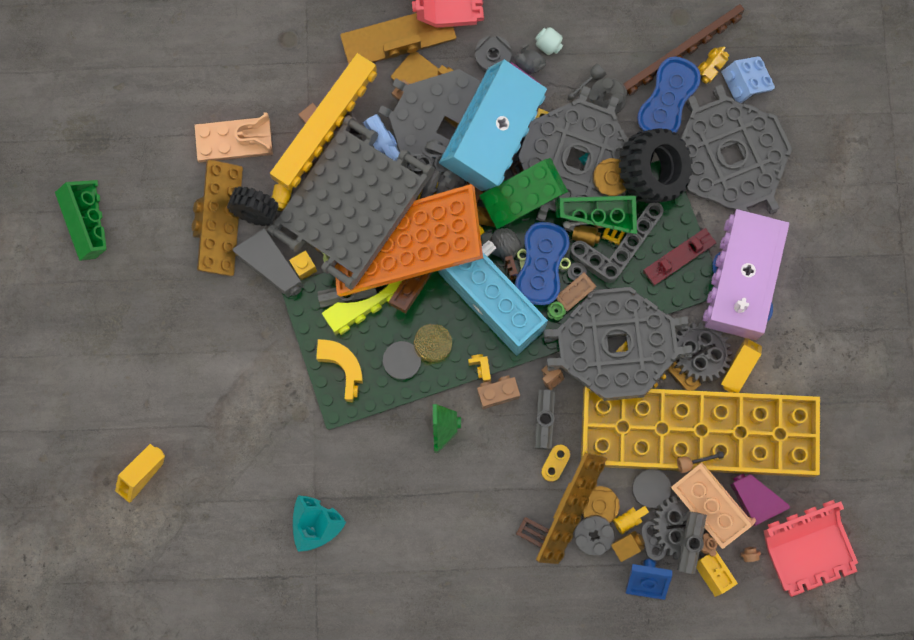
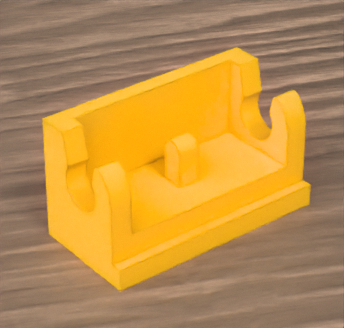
[696,551,738,597]

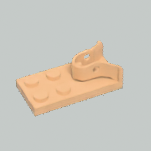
[195,113,273,163]
[671,462,756,549]

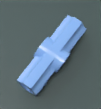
[363,114,400,160]

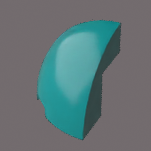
[293,495,346,552]

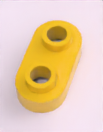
[541,445,570,482]

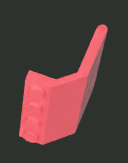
[412,0,484,28]
[763,500,858,597]

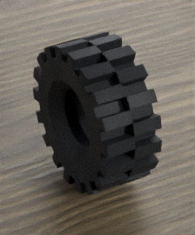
[227,186,279,226]

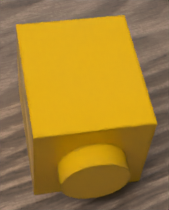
[289,250,317,280]

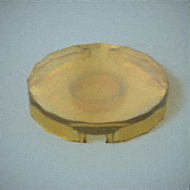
[413,324,452,362]

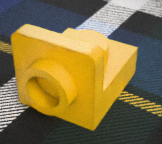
[468,354,491,383]

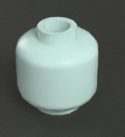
[535,27,563,55]

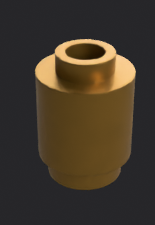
[572,225,601,247]

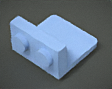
[721,57,775,103]

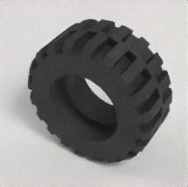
[619,128,693,203]

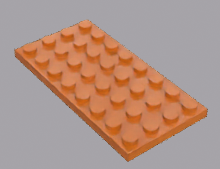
[335,184,483,297]

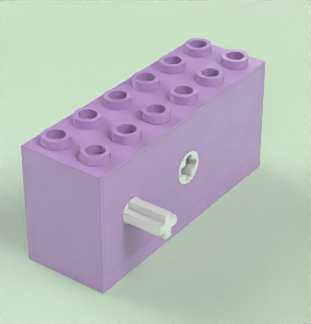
[702,209,789,341]

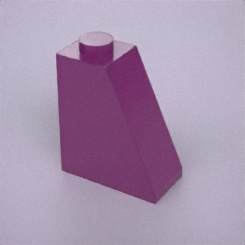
[730,473,790,527]

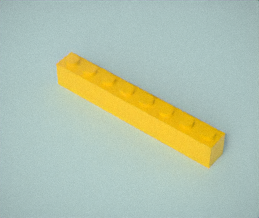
[270,53,377,191]

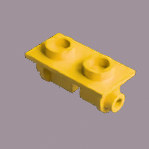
[697,47,729,84]

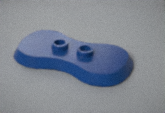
[637,57,701,133]
[515,222,569,305]

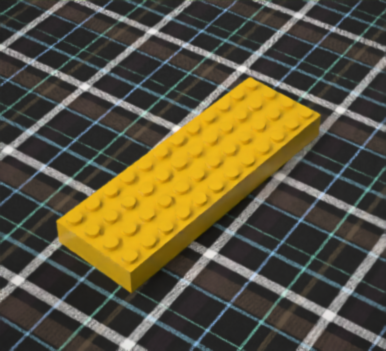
[581,386,820,477]

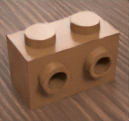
[477,376,520,410]

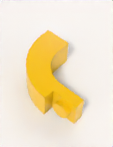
[316,339,363,402]

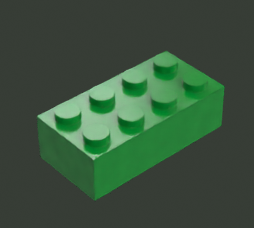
[480,158,568,229]

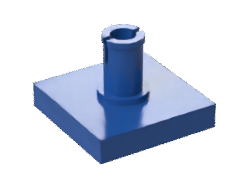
[626,559,672,600]

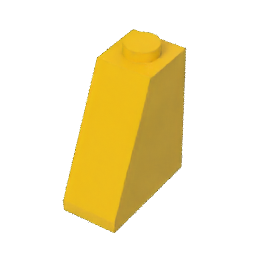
[721,338,762,393]
[115,444,165,503]

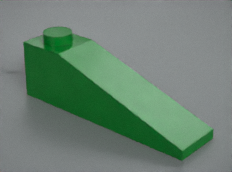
[433,404,461,453]

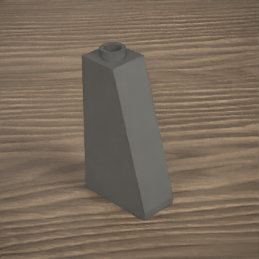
[233,228,304,297]

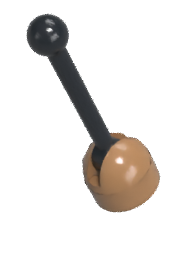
[677,451,724,473]

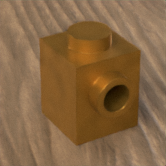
[611,531,645,562]

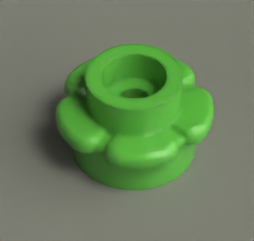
[547,301,566,320]

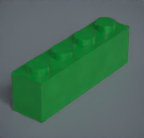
[55,180,107,261]
[555,196,637,234]

